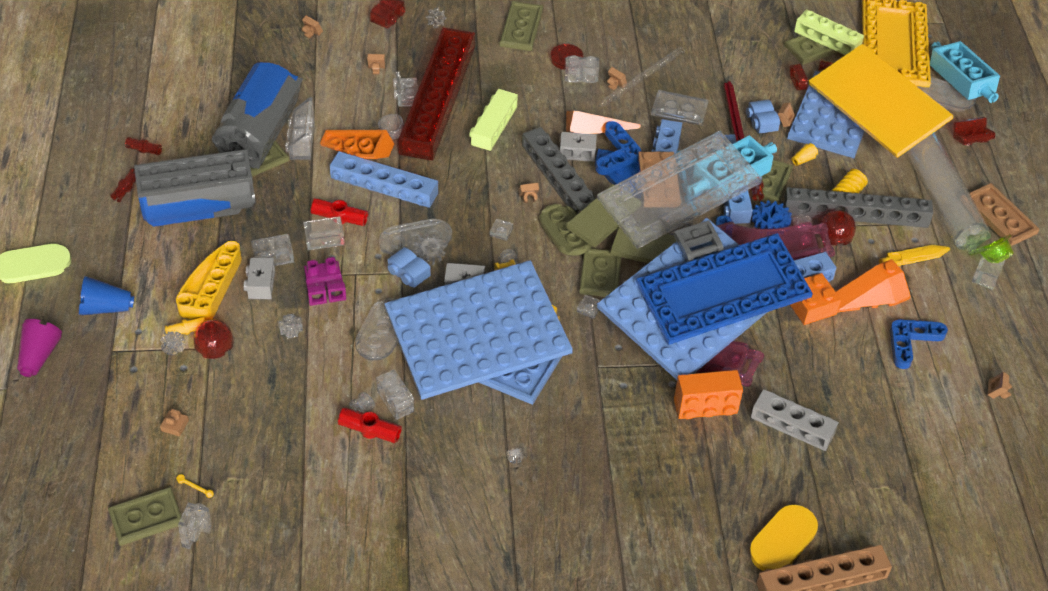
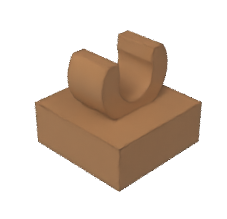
[302,16,323,38]
[367,54,385,74]
[607,67,627,90]
[776,102,795,127]
[518,183,539,203]
[987,372,1012,399]
[160,409,189,436]

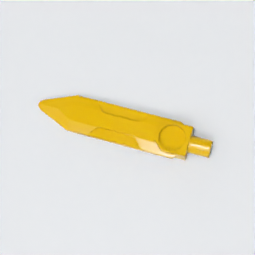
[879,245,950,266]

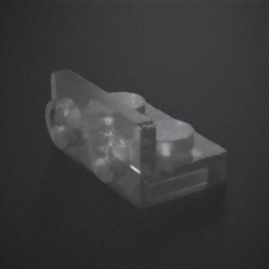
[393,71,419,107]
[178,502,212,549]

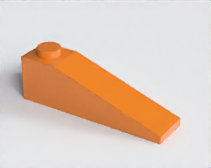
[836,259,911,312]

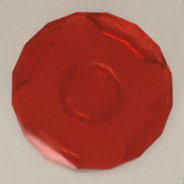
[550,44,583,70]

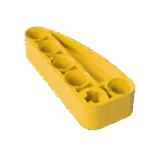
[176,241,242,322]

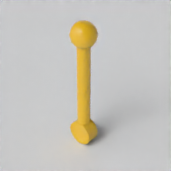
[176,474,214,498]

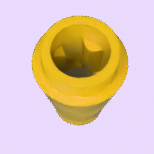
[791,143,818,166]

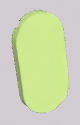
[0,244,71,283]

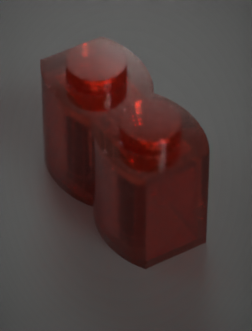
[370,0,405,29]

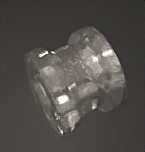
[349,392,375,413]

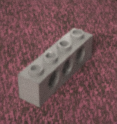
[751,389,839,451]

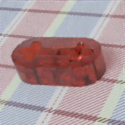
[790,64,808,91]

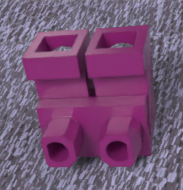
[304,257,346,306]

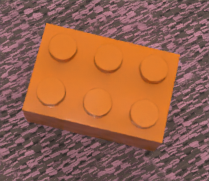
[674,370,743,419]

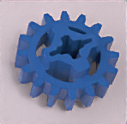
[751,200,792,234]

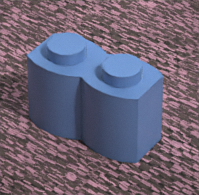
[746,99,780,134]
[388,247,431,288]

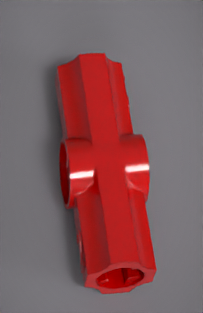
[311,198,368,226]
[338,407,402,443]

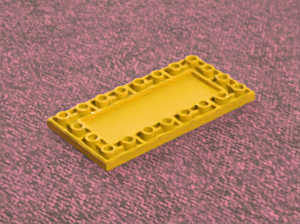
[862,0,931,87]
[809,44,953,158]

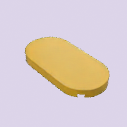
[750,505,818,571]

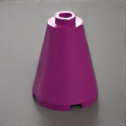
[17,319,62,377]

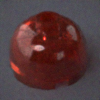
[818,210,856,246]
[193,319,234,359]

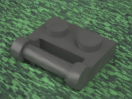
[674,220,724,262]

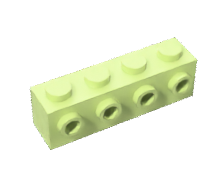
[794,9,864,55]
[470,89,518,151]

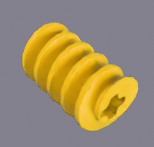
[832,169,868,193]

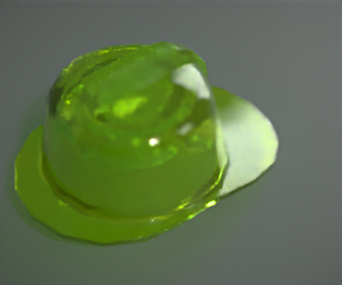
[968,234,1013,263]

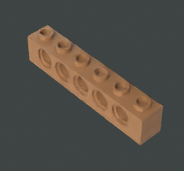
[756,545,892,591]

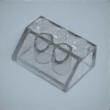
[651,90,709,126]
[286,97,315,160]

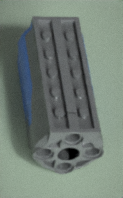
[212,62,303,169]
[134,149,256,227]

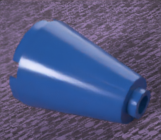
[79,276,135,315]

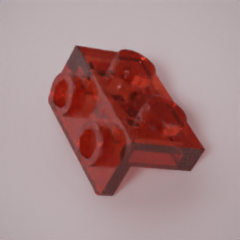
[953,117,995,145]

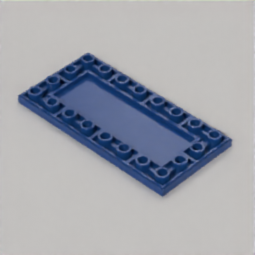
[636,233,813,345]

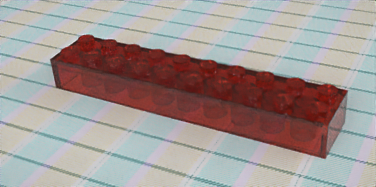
[399,27,475,161]

